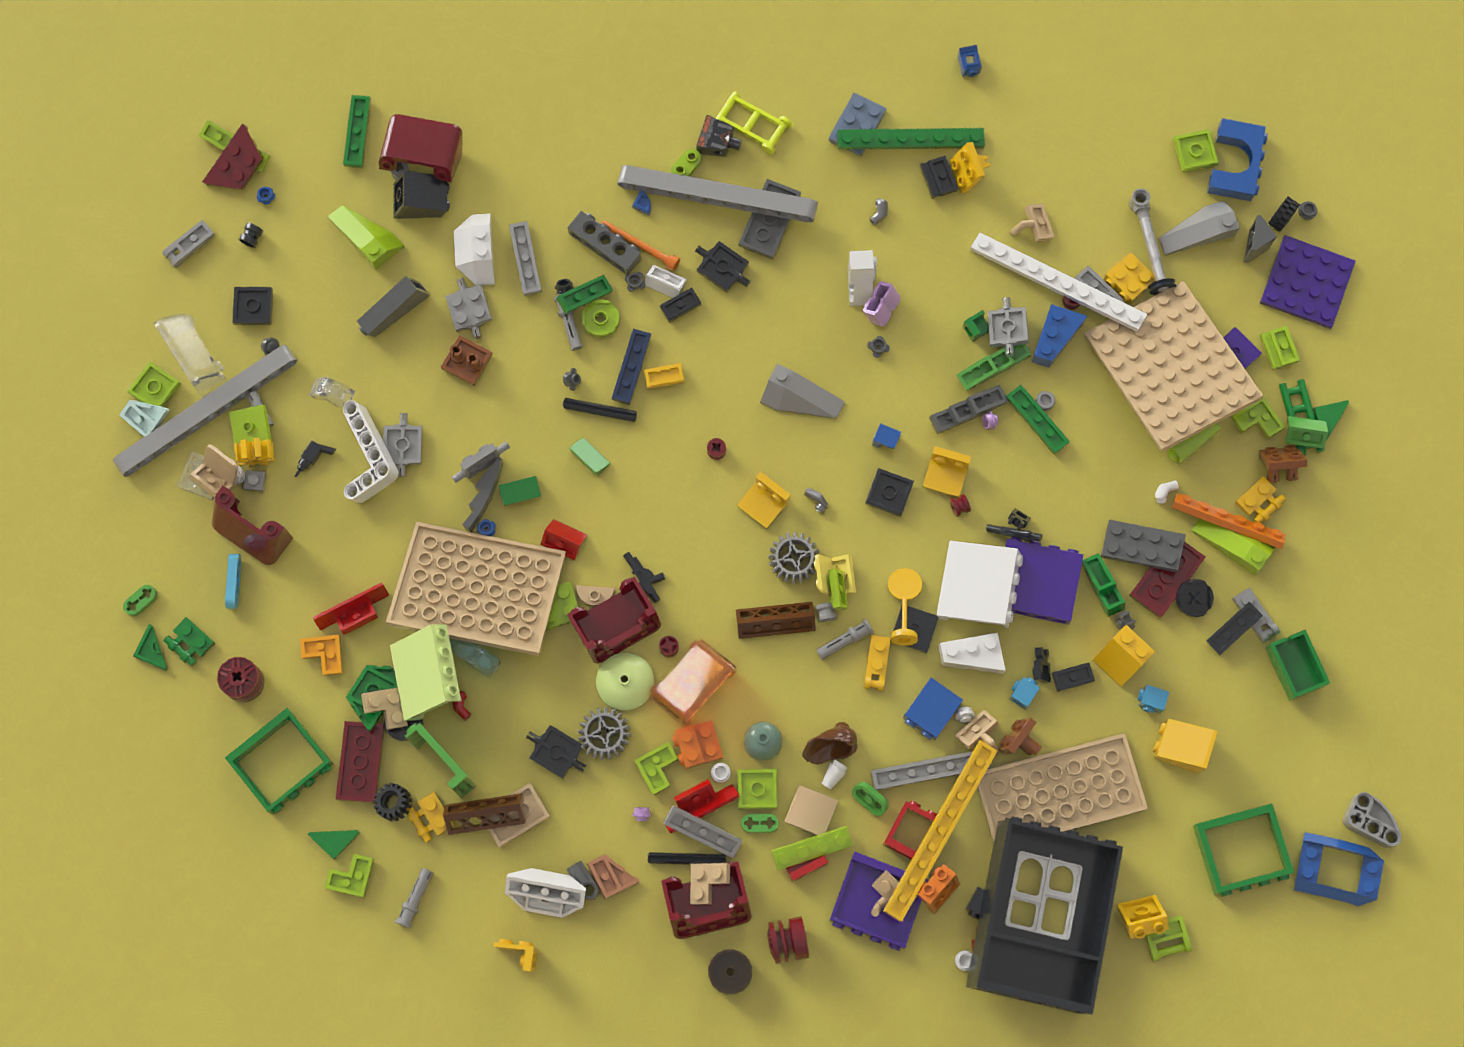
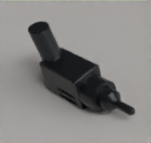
[294,440,336,477]

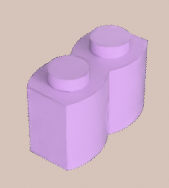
[863,281,901,327]

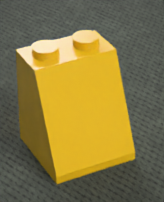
[1093,625,1155,687]
[1153,719,1218,774]

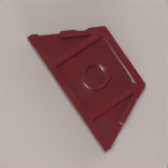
[202,123,264,190]

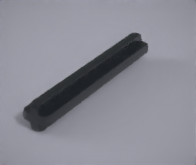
[563,398,637,422]
[648,852,726,865]

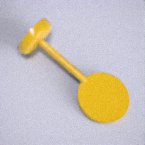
[888,568,922,646]

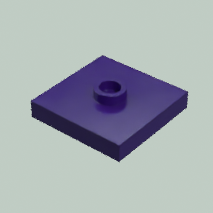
[1223,327,1262,369]

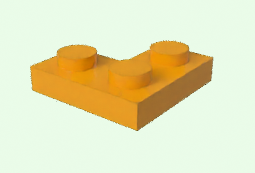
[300,634,343,676]

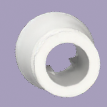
[821,759,848,790]

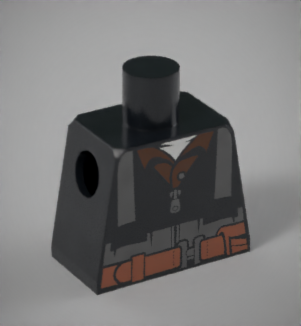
[696,115,742,157]

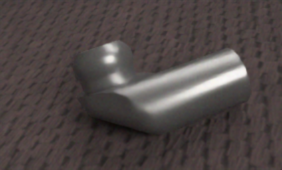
[869,198,888,226]
[804,487,828,513]

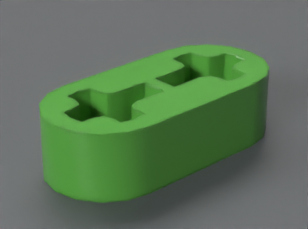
[123,585,158,617]
[741,814,779,833]

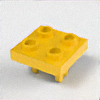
[950,142,991,193]

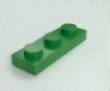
[556,275,613,314]

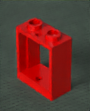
[883,800,937,860]

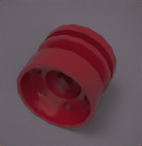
[217,657,265,702]
[767,916,809,964]

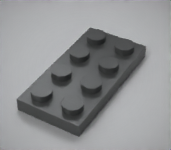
[739,179,801,259]
[1101,520,1186,573]

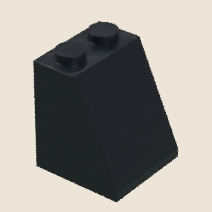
[393,171,450,219]

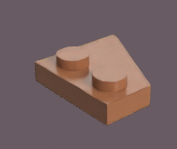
[587,855,639,900]

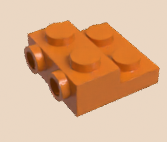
[672,720,723,769]
[918,864,960,914]

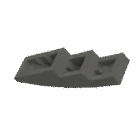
[929,385,1008,434]
[462,456,503,532]

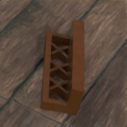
[736,602,816,639]
[443,793,526,835]

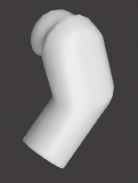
[1155,480,1179,504]

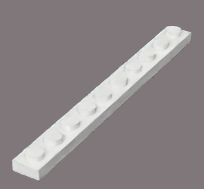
[971,233,1147,332]

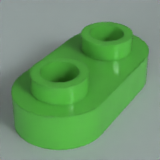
[852,782,889,816]

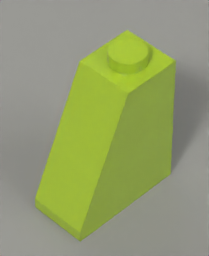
[1167,424,1221,465]

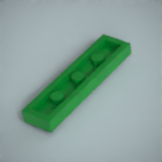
[343,95,371,168]
[1006,385,1070,455]

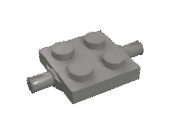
[445,278,492,339]
[988,297,1029,357]
[383,413,423,477]
[452,441,510,483]

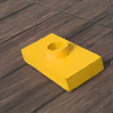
[644,363,685,389]

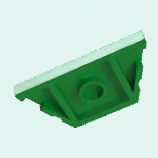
[346,665,398,733]

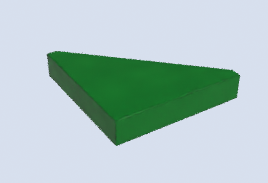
[1313,400,1349,440]
[133,624,168,671]
[308,830,360,860]

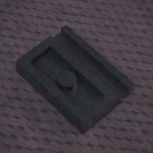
[920,156,958,199]

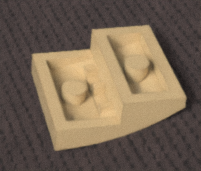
[784,785,838,835]

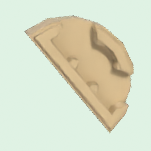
[576,585,615,607]

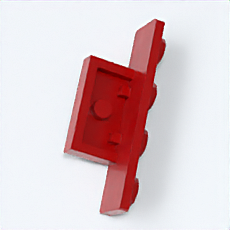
[313,583,389,635]
[663,779,740,834]

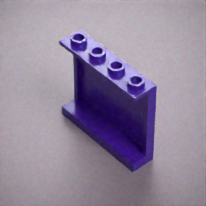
[1005,537,1083,625]
[829,852,929,951]

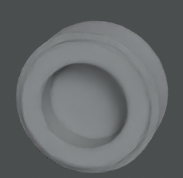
[1036,391,1055,411]

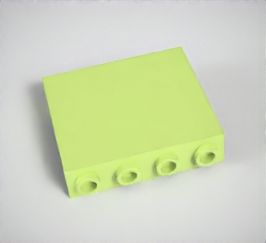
[390,624,461,721]

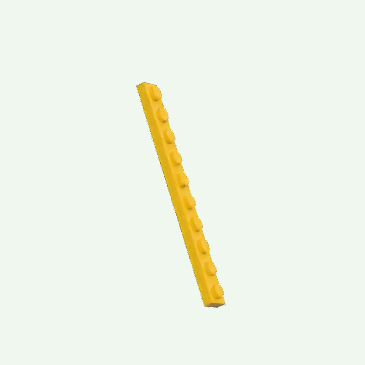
[883,740,997,922]

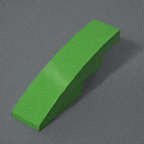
[956,344,1032,391]

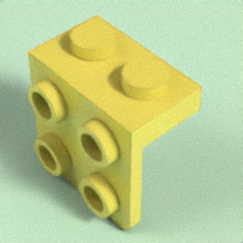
[814,554,856,595]

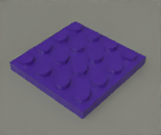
[1260,235,1356,329]

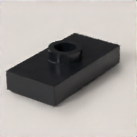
[660,287,702,323]
[1051,662,1095,692]

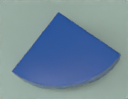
[632,190,651,215]

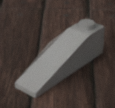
[1159,201,1240,255]
[760,364,845,419]

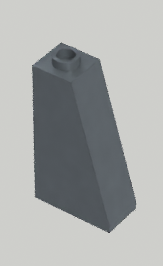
[357,276,430,337]

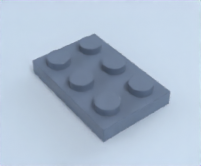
[828,93,886,156]

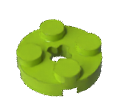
[582,299,620,337]

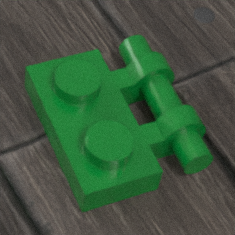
[163,617,215,666]

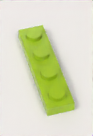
[199,120,271,172]
[771,826,853,870]

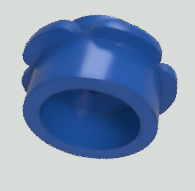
[257,187,275,205]
[477,519,496,536]

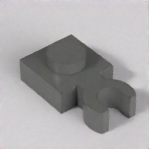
[1115,611,1136,630]

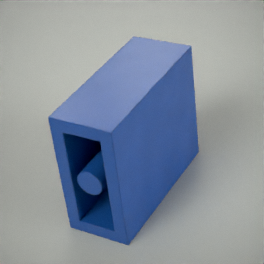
[903,678,963,740]

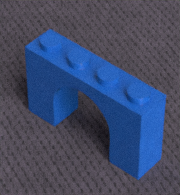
[1207,118,1268,201]

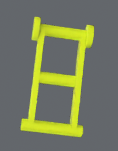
[716,92,793,155]

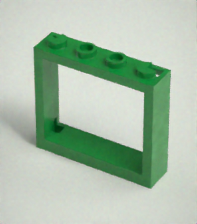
[225,708,333,814]
[1193,803,1294,897]

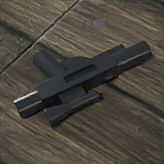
[986,524,1042,543]
[623,552,665,603]

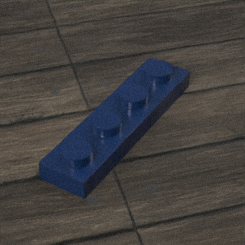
[612,328,652,405]

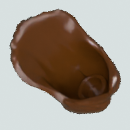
[802,722,858,765]

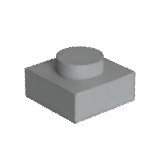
[243,470,266,492]

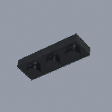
[1206,601,1263,655]

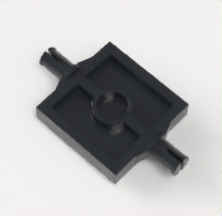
[695,241,751,292]
[526,725,587,779]

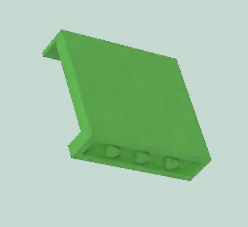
[405,723,476,799]

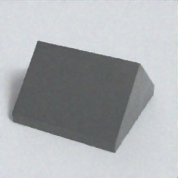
[1244,215,1277,263]

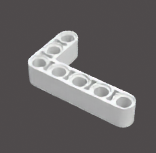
[343,400,398,503]

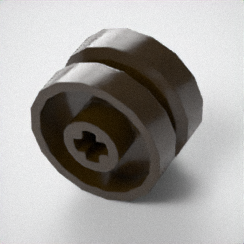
[708,949,752,995]

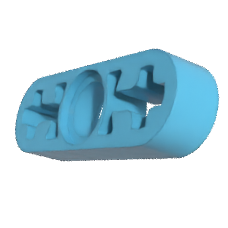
[225,554,241,609]

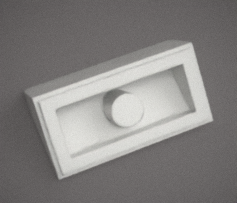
[644,265,687,298]

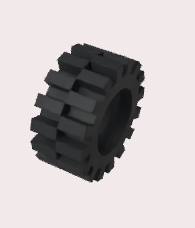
[1268,196,1301,232]
[373,783,412,821]

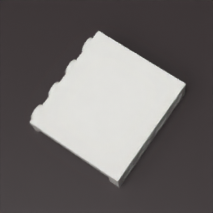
[937,541,1023,628]

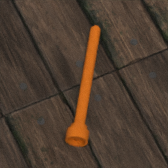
[600,221,680,272]

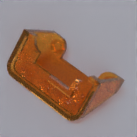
[650,639,737,727]

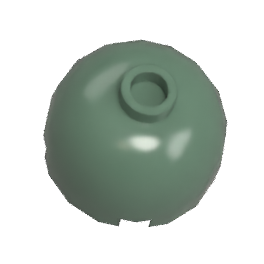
[744,722,783,761]

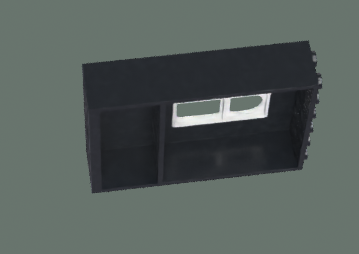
[966,816,1123,1015]

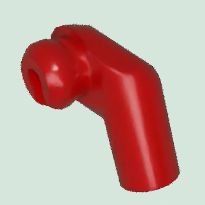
[453,691,471,721]

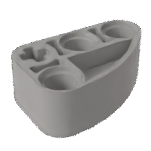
[1343,792,1402,848]

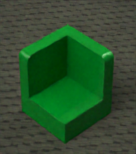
[963,310,989,342]

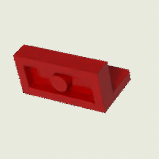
[540,519,587,560]
[786,855,828,882]

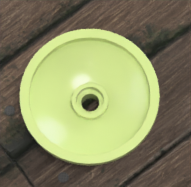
[596,653,654,711]

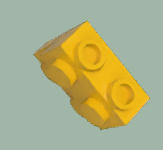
[1104,253,1155,305]
[1117,895,1169,939]

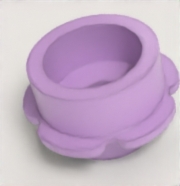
[982,411,998,430]
[632,807,651,821]

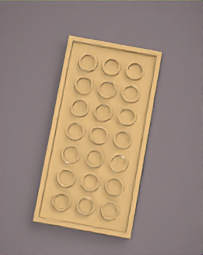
[977,733,1148,843]

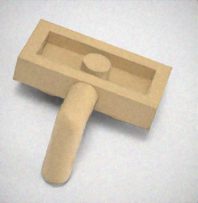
[1010,204,1055,242]
[956,710,999,755]
[871,870,899,917]

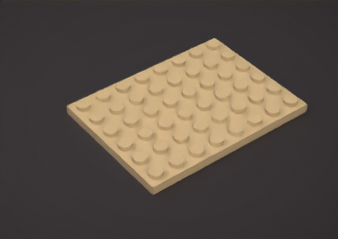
[1084,281,1263,453]
[386,522,566,656]

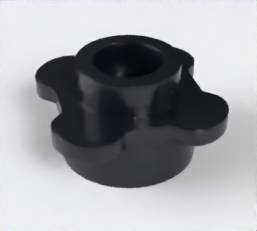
[555,279,574,295]

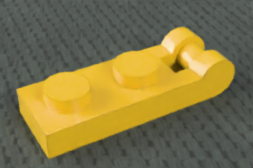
[864,635,891,691]

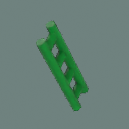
[1279,379,1325,456]

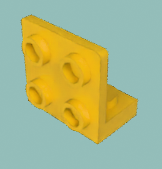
[923,446,971,497]
[737,471,791,528]
[494,939,538,973]

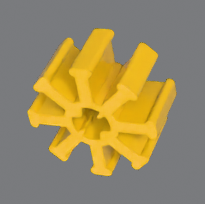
[234,438,274,467]

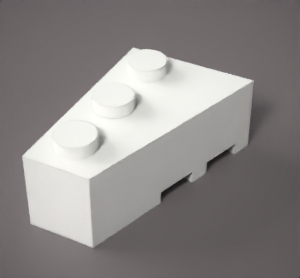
[847,250,877,306]
[938,633,1006,674]

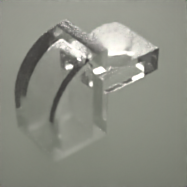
[309,377,355,407]

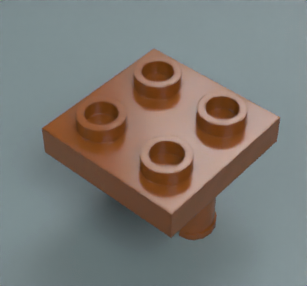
[441,335,493,386]
[1259,445,1307,483]
[998,718,1042,756]

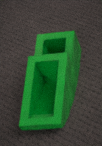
[1082,553,1125,617]

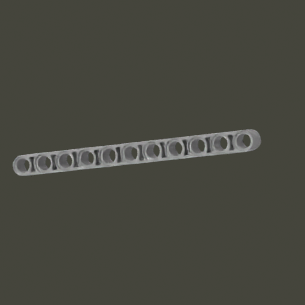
[617,165,818,223]
[113,345,297,477]

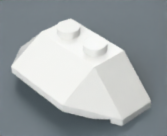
[454,213,495,286]
[505,868,586,918]

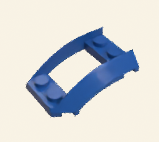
[1294,832,1384,907]

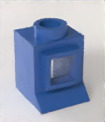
[957,45,982,77]

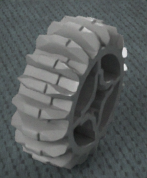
[768,532,820,584]
[578,707,631,760]

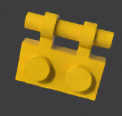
[1235,476,1286,523]
[407,792,455,843]

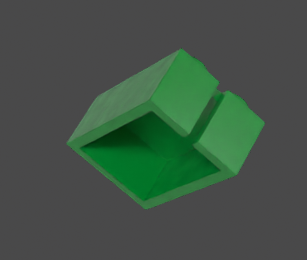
[1265,629,1330,701]

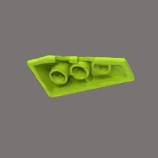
[328,205,404,270]
[1191,519,1275,575]

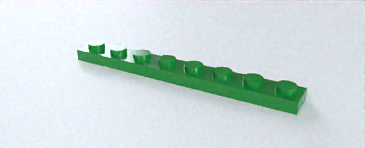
[837,128,985,150]

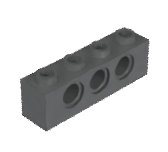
[567,211,641,275]

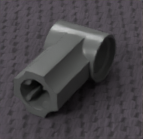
[567,861,599,900]

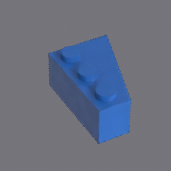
[1032,304,1087,368]

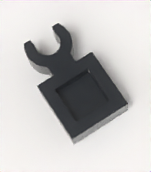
[1008,508,1031,530]
[1032,647,1051,683]

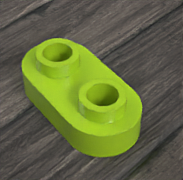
[671,149,701,177]

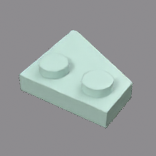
[120,400,170,437]

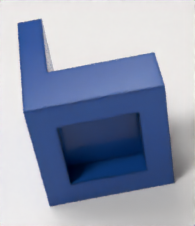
[872,423,901,449]

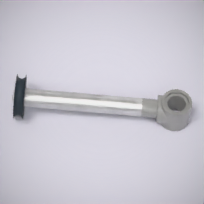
[1129,188,1177,295]

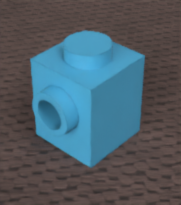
[1009,677,1040,710]
[1137,685,1169,713]

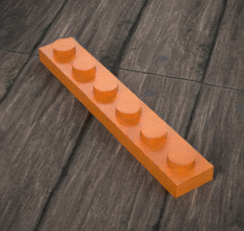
[1172,493,1286,549]

